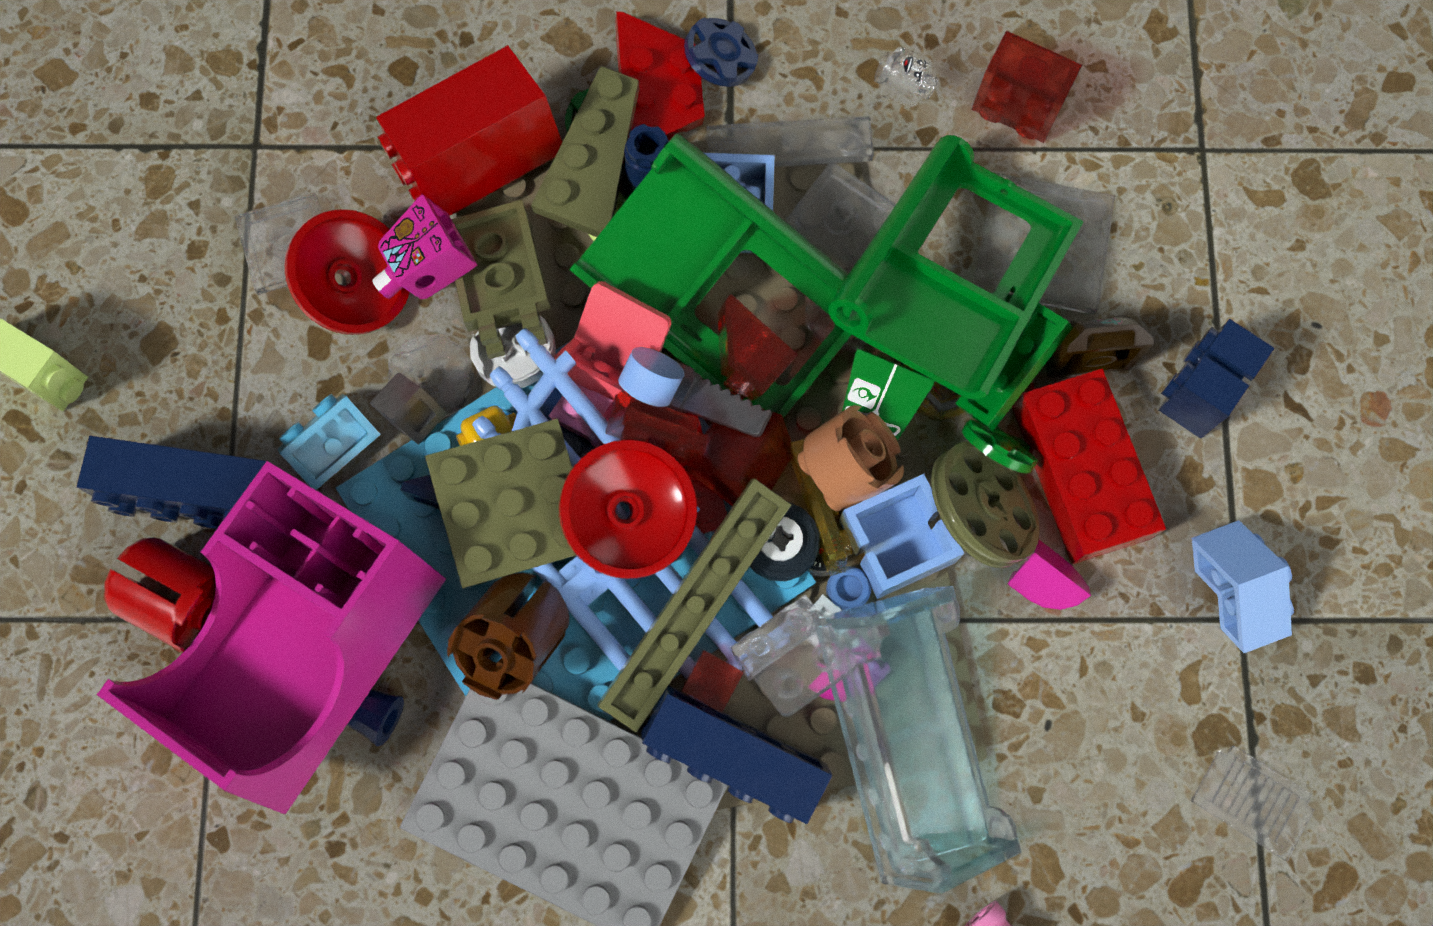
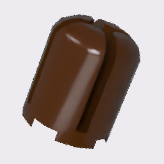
[447,572,569,700]

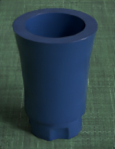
[622,124,669,197]

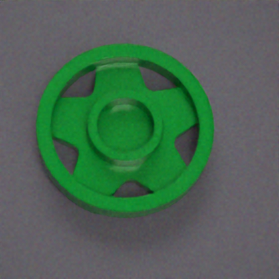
[962,419,1038,474]

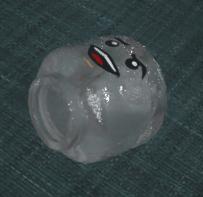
[874,47,938,107]

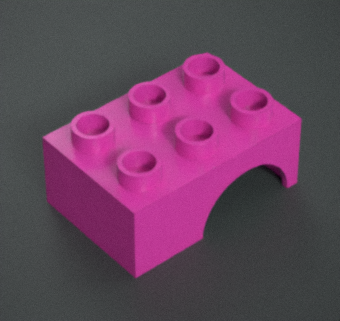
[97,461,446,815]

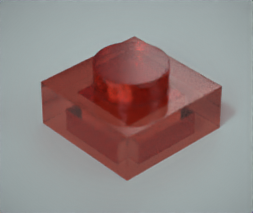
[681,650,744,712]

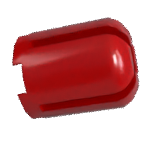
[104,538,216,653]

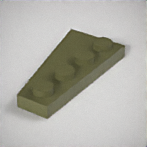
[531,66,639,237]

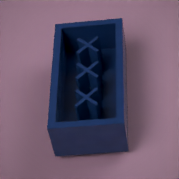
[77,435,266,529]

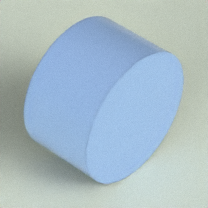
[618,347,684,407]

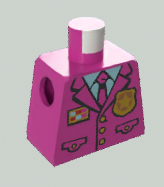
[372,194,477,299]

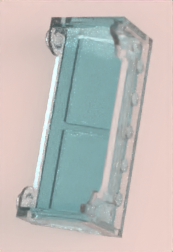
[814,586,1022,894]

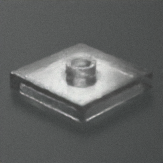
[785,161,896,273]
[234,192,322,295]

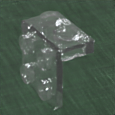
[731,595,857,717]

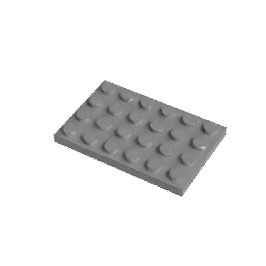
[399,661,728,926]

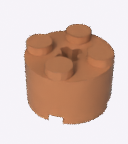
[798,405,904,511]

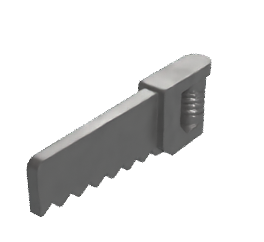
[663,362,773,437]

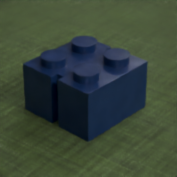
[1159,319,1274,439]

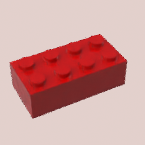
[1012,368,1166,565]

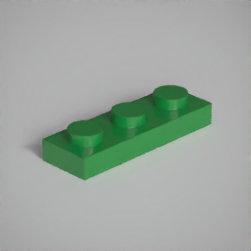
[955,303,1073,431]

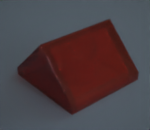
[683,409,795,506]

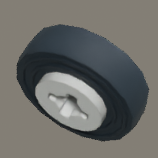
[750,502,820,582]

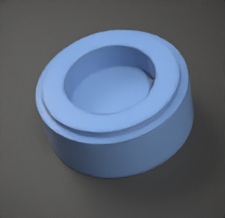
[826,566,871,612]

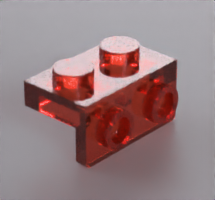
[605,391,710,463]

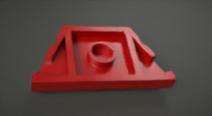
[615,11,705,140]

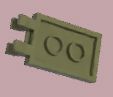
[451,199,551,359]

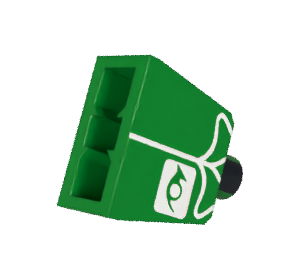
[842,349,935,441]

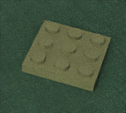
[425,419,576,588]

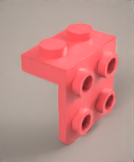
[554,281,672,409]

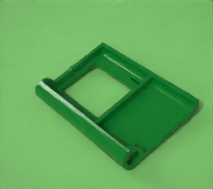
[569,133,852,434]
[828,135,1084,400]

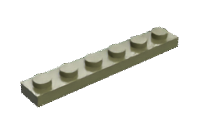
[597,479,791,732]

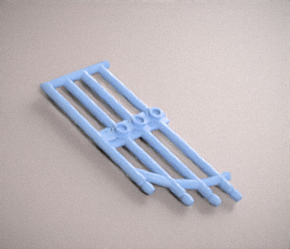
[472,328,797,710]

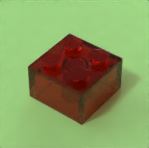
[971,31,1082,143]

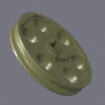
[931,441,1039,568]

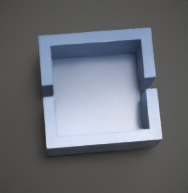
[839,474,964,599]

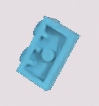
[277,394,381,490]

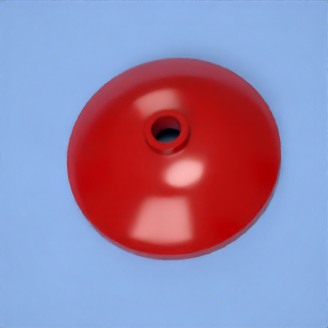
[285,209,410,335]
[559,440,697,579]

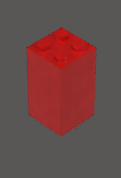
[376,45,562,216]

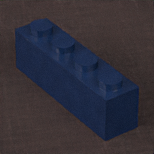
[641,685,833,824]

